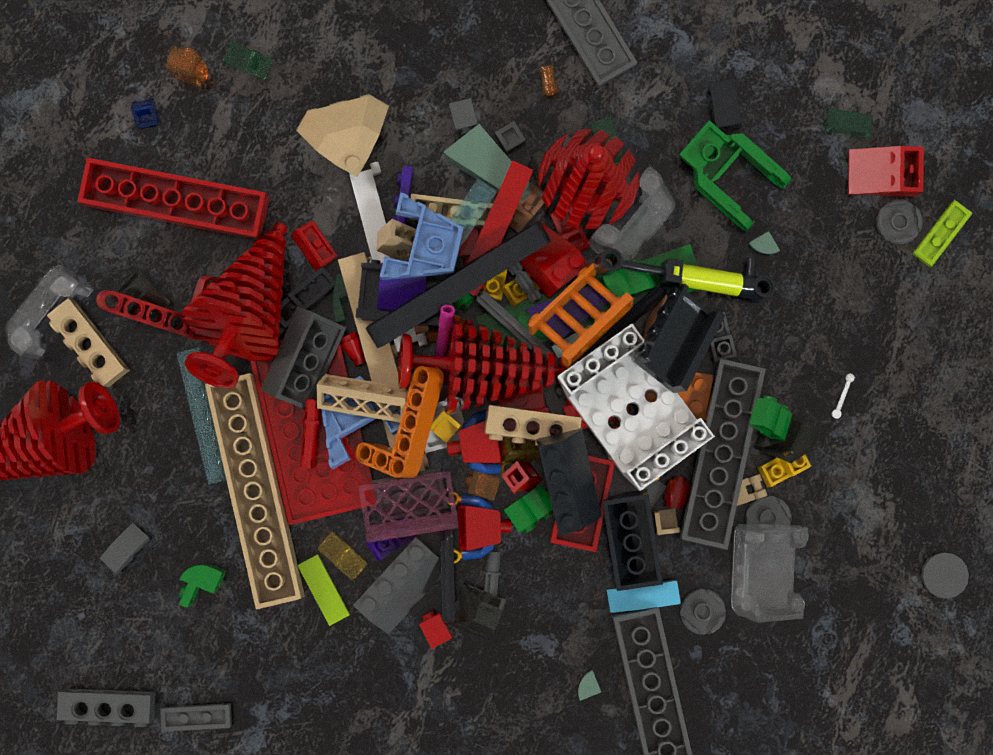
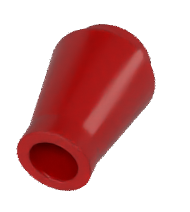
[340,331,366,366]

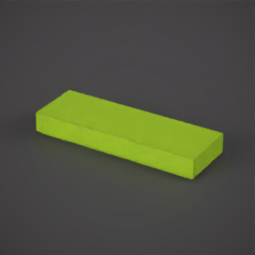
[912,200,972,267]
[297,554,350,626]

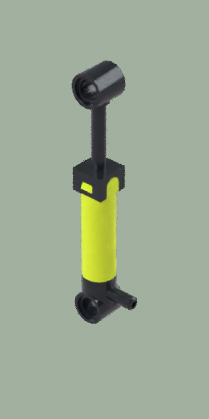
[594,248,775,302]

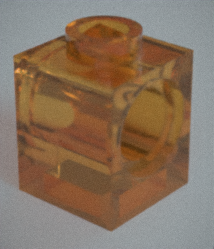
[465,471,501,501]

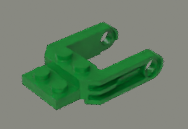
[678,120,792,231]

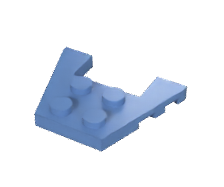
[380,193,464,280]
[322,376,401,469]

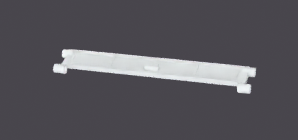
[349,162,428,353]

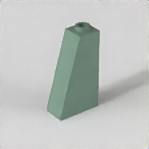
[444,124,532,202]

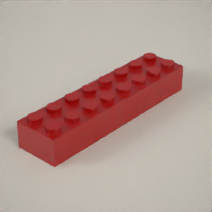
[77,157,270,240]

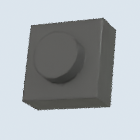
[495,121,526,153]

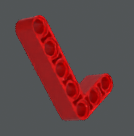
[96,276,218,340]

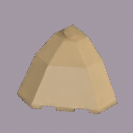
[297,94,389,177]

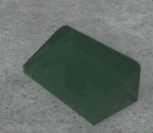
[825,108,873,138]

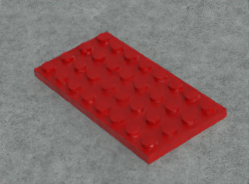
[250,340,377,525]

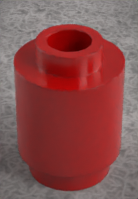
[664,476,691,510]

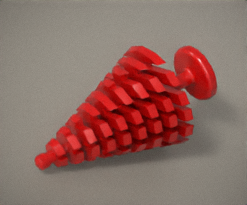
[538,129,639,229]
[182,222,287,389]
[398,314,568,415]
[0,380,120,480]

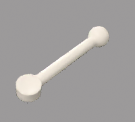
[832,373,855,418]

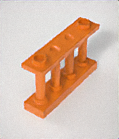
[528,263,633,368]

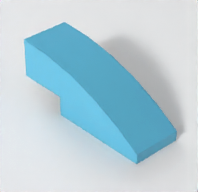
[607,579,681,613]

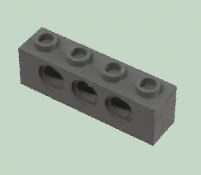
[57,689,156,727]

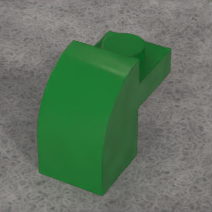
[179,564,226,608]

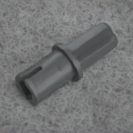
[483,550,501,597]

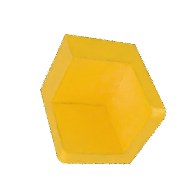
[430,410,461,443]

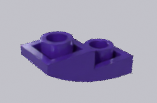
[366,517,419,562]

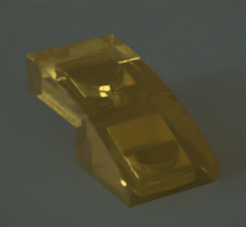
[317,531,368,581]

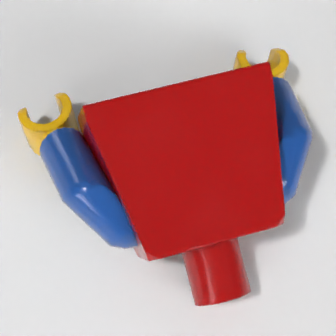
[447,405,511,475]
[448,492,512,563]

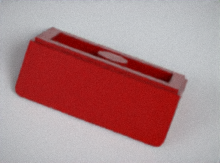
[291,220,339,272]

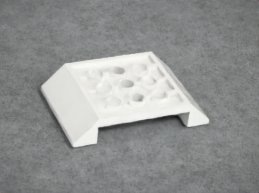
[557,324,715,491]

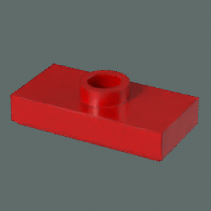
[498,385,546,410]

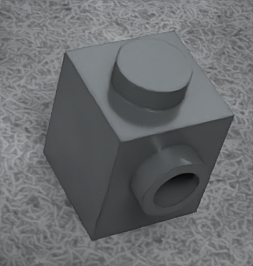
[449,98,481,136]

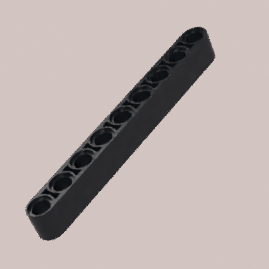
[365,220,551,348]

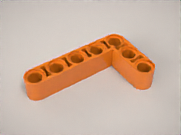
[355,366,444,478]

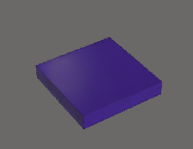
[377,263,427,310]

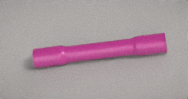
[434,305,455,375]

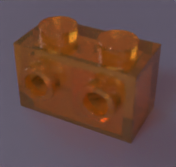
[165,46,208,87]

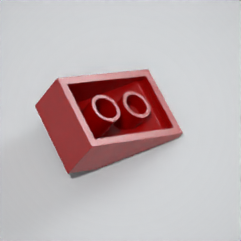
[519,222,590,298]

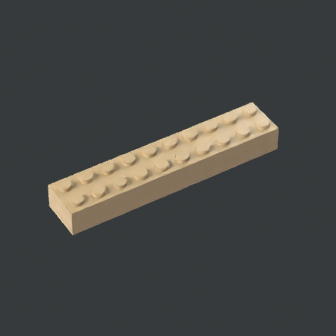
[205,373,305,609]

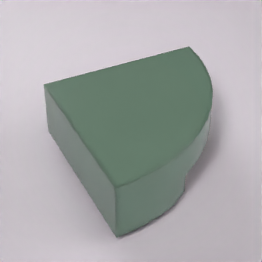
[748,231,780,255]
[578,670,601,701]

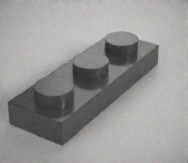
[160,703,232,732]

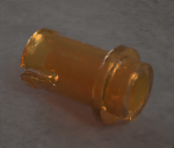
[539,65,559,96]

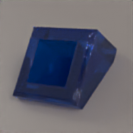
[131,98,159,129]

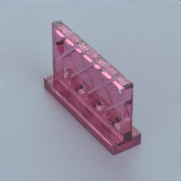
[358,471,459,543]

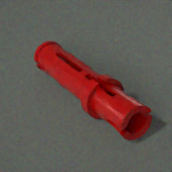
[300,398,320,469]

